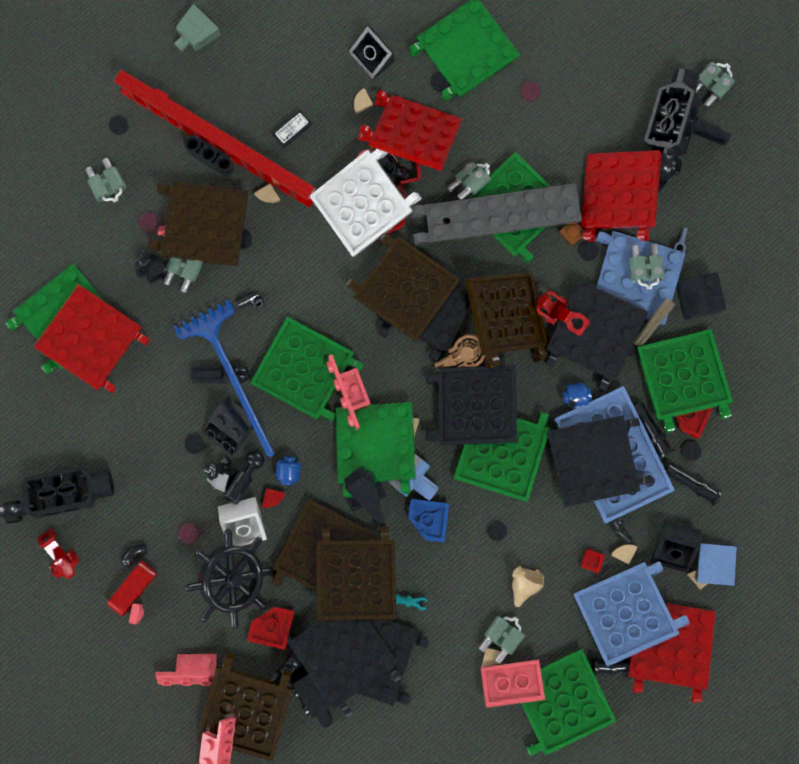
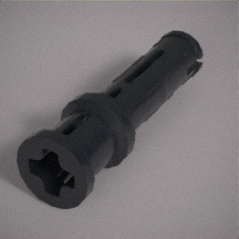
[634,402,675,459]
[666,463,722,506]
[592,658,630,675]

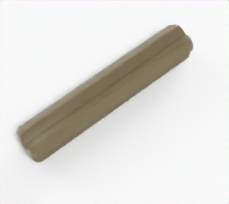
[634,298,675,347]

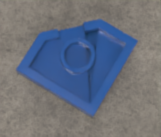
[409,499,449,542]

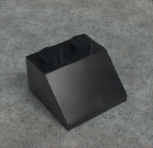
[677,272,726,320]
[651,520,701,573]

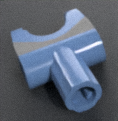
[388,454,440,501]

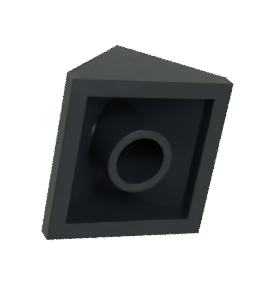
[348,25,394,79]

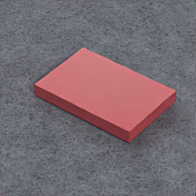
[480,659,545,708]

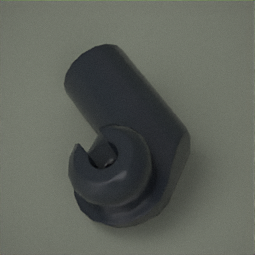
[236,293,265,308]
[610,517,632,545]
[121,544,147,567]

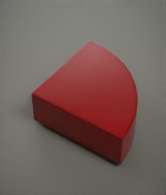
[262,489,285,508]

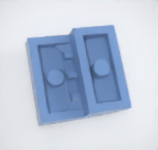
[696,544,737,586]

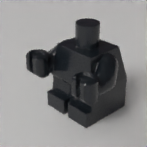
[135,250,167,284]
[204,457,239,492]

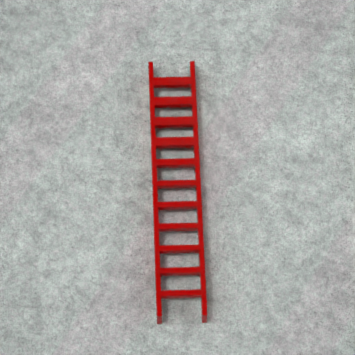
[114,70,315,208]

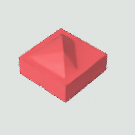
[129,603,144,624]

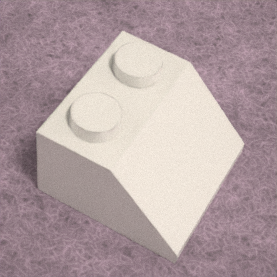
[218,497,267,546]

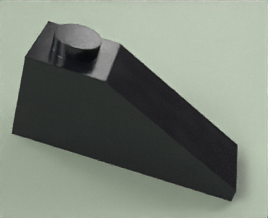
[344,466,385,526]

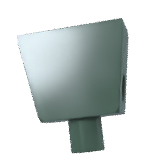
[174,4,221,52]

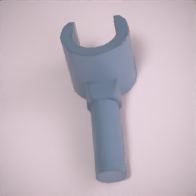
[673,228,688,253]

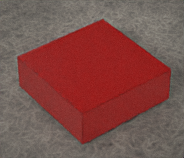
[580,549,605,574]

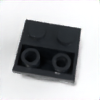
[202,397,253,456]

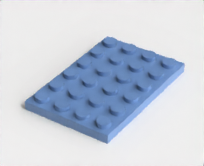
[554,386,675,524]

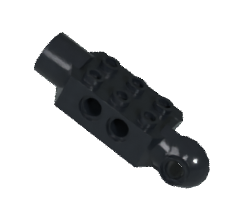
[644,69,701,181]
[0,466,115,524]

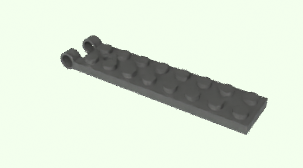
[409,183,582,246]

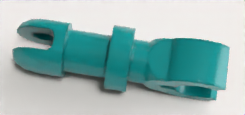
[396,594,428,611]

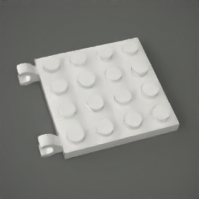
[310,149,422,257]

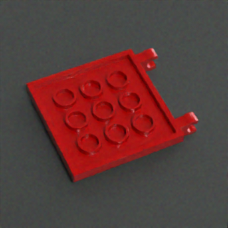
[358,90,462,171]
[581,150,661,242]
[34,284,150,394]
[628,603,716,703]

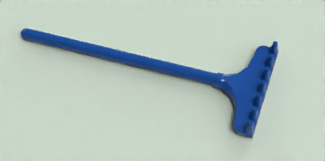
[174,299,274,457]

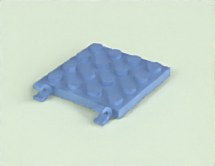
[596,231,685,325]
[574,562,689,667]

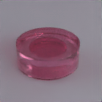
[521,82,540,102]
[139,213,158,233]
[179,524,199,544]

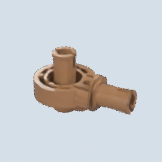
[435,334,487,372]

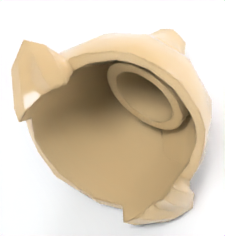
[512,566,544,607]

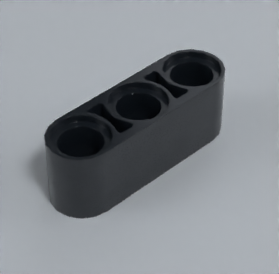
[184,135,234,176]

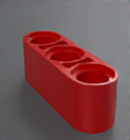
[107,560,158,617]

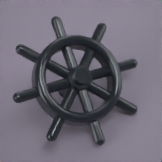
[185,529,276,629]

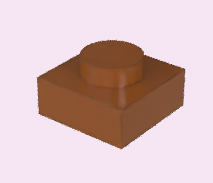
[559,223,584,247]

